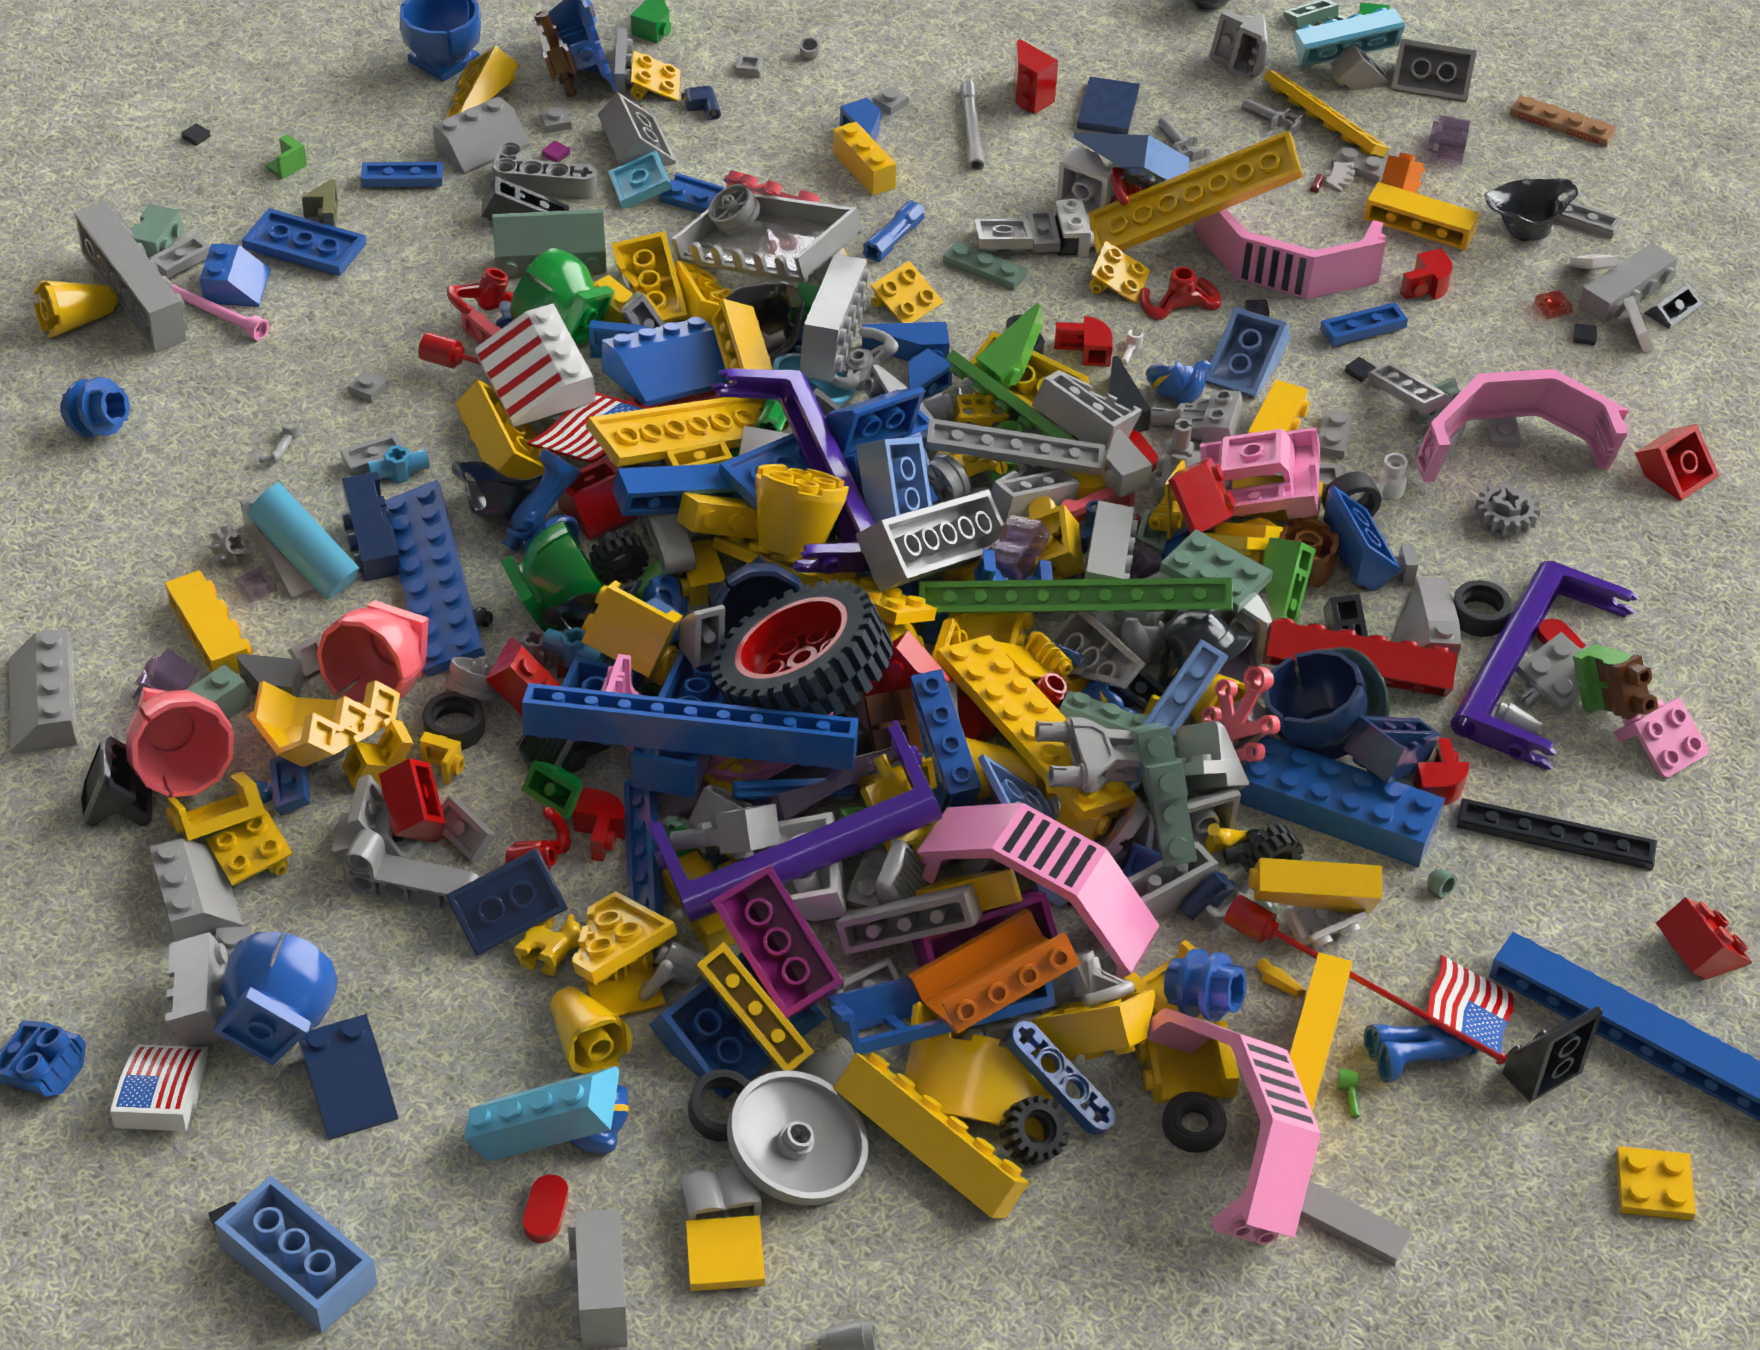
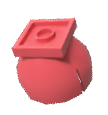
[317,600,429,702]
[126,687,234,798]

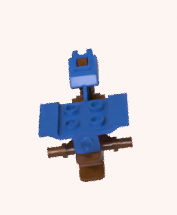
[533,0,617,97]

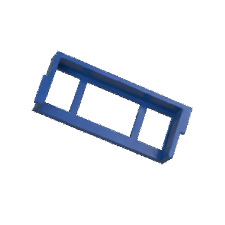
[827,977,1056,1054]

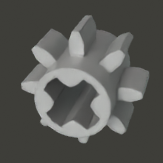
[208,525,249,564]
[517,629,555,667]

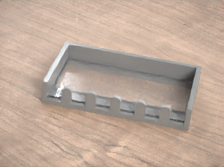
[672,193,863,283]

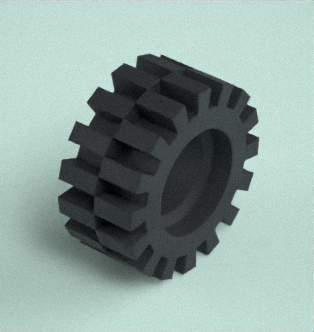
[589,529,649,586]
[1239,823,1304,873]
[999,1095,1070,1165]

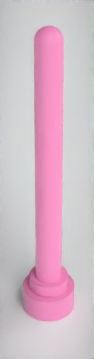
[170,283,269,341]

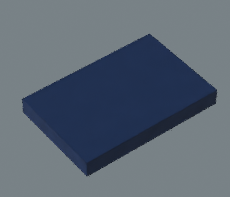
[1077,77,1140,134]
[445,848,568,956]

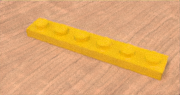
[1263,69,1389,157]

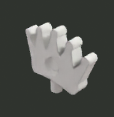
[1324,162,1355,192]

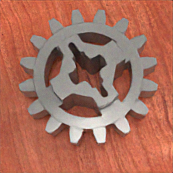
[1475,482,1541,536]

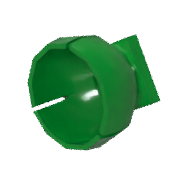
[510,248,615,345]
[500,520,604,633]

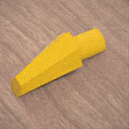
[1256,958,1307,997]

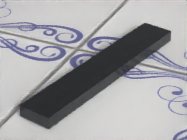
[1456,798,1657,870]

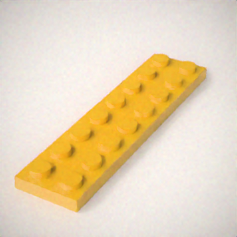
[1088,130,1303,256]
[585,397,789,467]
[713,536,937,625]
[935,635,1136,821]

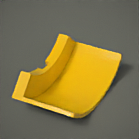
[904,1032,1055,1140]

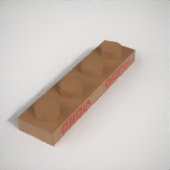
[1509,95,1617,147]

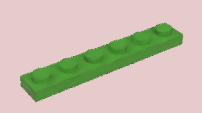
[946,350,1076,440]

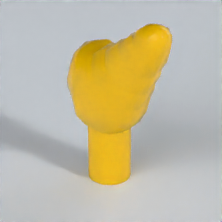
[1205,823,1247,853]

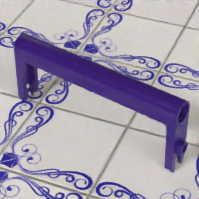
[711,368,875,573]
[1450,560,1639,770]
[648,720,942,923]

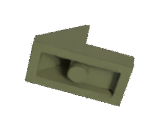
[302,179,338,227]

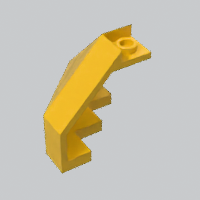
[246,680,400,767]

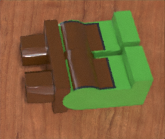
[1573,644,1658,720]

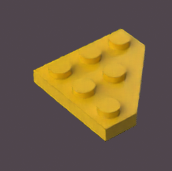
[572,891,677,984]

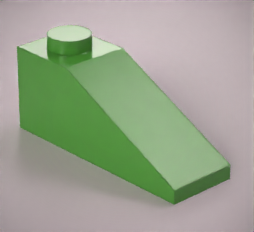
[976,302,1044,389]
[1263,537,1316,624]

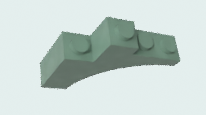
[1126,722,1197,867]

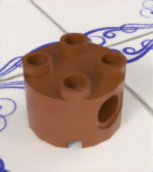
[1279,518,1339,587]

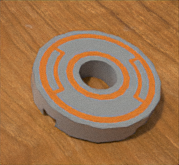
[1099,797,1148,857]

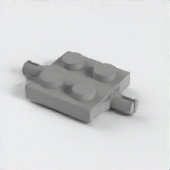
[1515,632,1601,712]

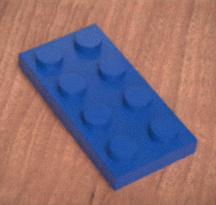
[242,208,367,276]

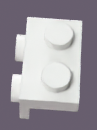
[1056,199,1094,258]
[1283,906,1368,949]

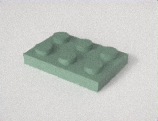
[1160,529,1273,614]

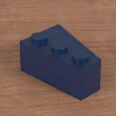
[341,471,400,582]
[1343,716,1441,783]

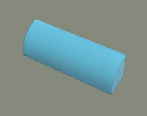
[247,481,359,600]

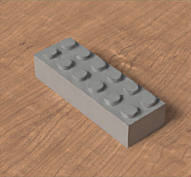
[74,201,188,353]
[799,254,870,382]
[855,489,1011,592]

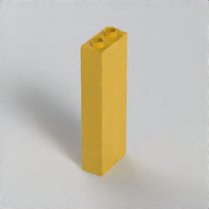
[1289,952,1353,1113]

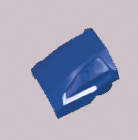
[0,1020,86,1097]

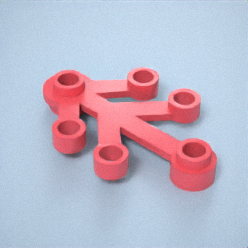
[723,170,820,202]
[1201,666,1280,762]

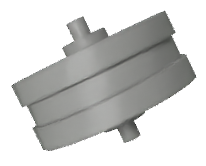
[708,184,760,235]
[927,453,970,505]
[445,657,501,701]

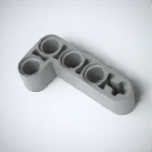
[493,142,597,199]
[637,513,696,575]
[344,829,479,913]

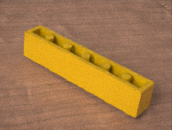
[833,1053,1029,1219]

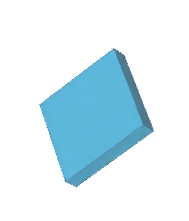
[608,150,672,209]

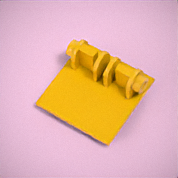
[630,51,680,101]
[1090,241,1151,304]
[870,261,944,323]
[1148,460,1185,539]
[995,631,1073,685]
[205,809,294,886]
[584,950,666,1017]

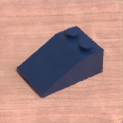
[298,1014,399,1140]

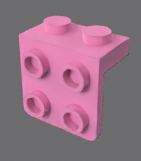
[1614,697,1709,778]

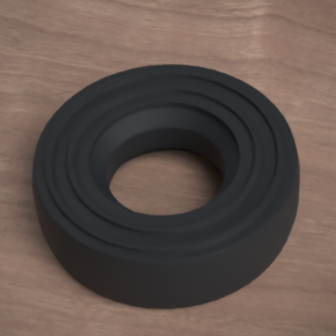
[1162,1091,1227,1153]

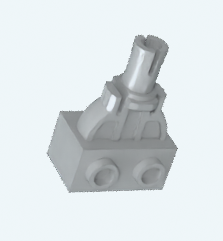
[1150,390,1244,443]
[1153,418,1201,504]
[669,804,781,859]

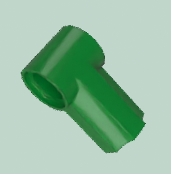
[755,399,788,432]

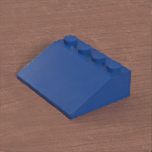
[602,317,730,406]
[648,952,826,1099]

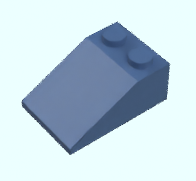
[1205,307,1290,398]

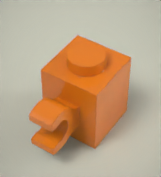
[1381,152,1425,193]

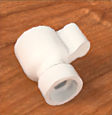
[1376,453,1408,500]

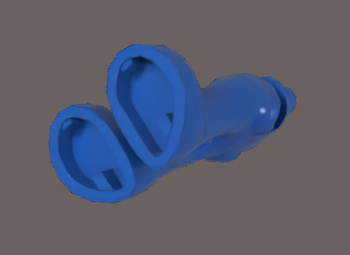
[502,448,581,552]
[1363,1023,1479,1083]

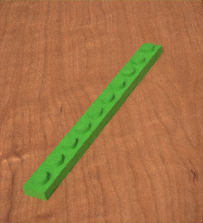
[919,577,1233,614]

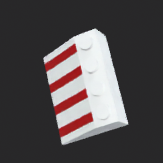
[475,303,596,427]

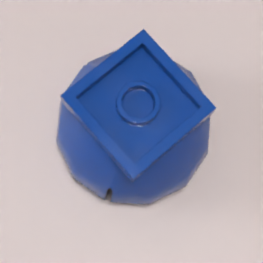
[399,0,481,82]
[212,932,338,1065]

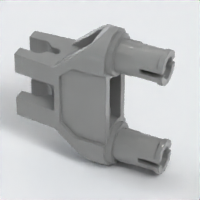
[1034,717,1141,793]

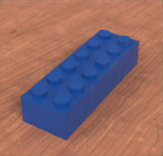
[631,649,727,798]
[1240,736,1445,867]

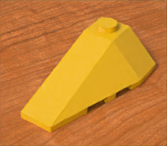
[446,45,519,118]
[611,231,688,323]
[675,260,733,326]

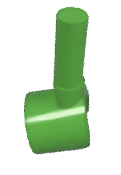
[1337,1069,1360,1118]

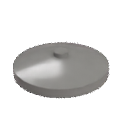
[727,1070,869,1206]

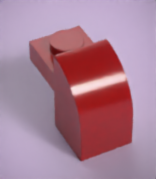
[1400,248,1453,300]
[1054,316,1113,367]
[1413,738,1469,806]
[572,787,626,862]

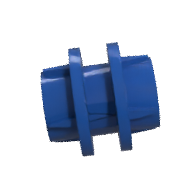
[60,377,130,438]
[1164,949,1247,1022]

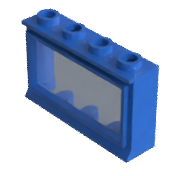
[910,669,982,814]

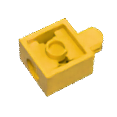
[1009,496,1085,580]

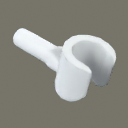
[1121,329,1144,364]

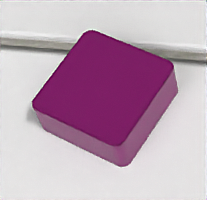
[542,141,570,162]

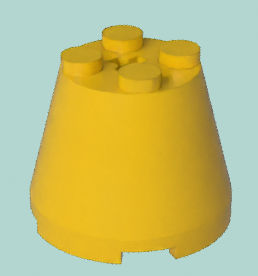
[755,464,849,563]

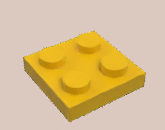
[1616,1146,1696,1221]

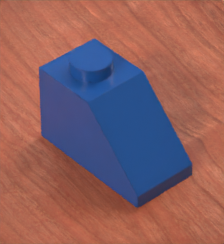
[840,97,882,141]
[908,348,952,399]

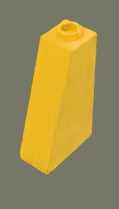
[1248,858,1382,916]

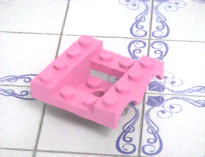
[1200,427,1320,530]

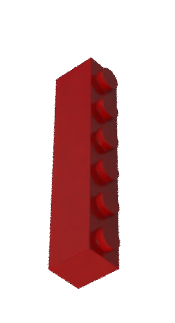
[1262,618,1458,697]

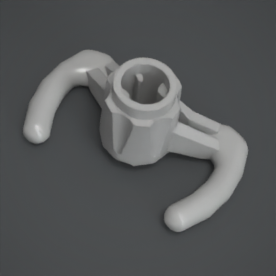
[827,327,899,390]
[639,908,702,1001]
[1049,950,1135,1008]

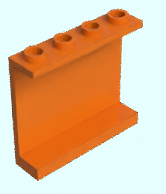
[907,909,1080,1034]

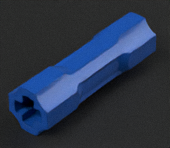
[863,200,925,262]

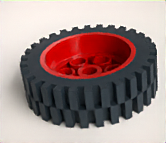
[711,580,893,715]

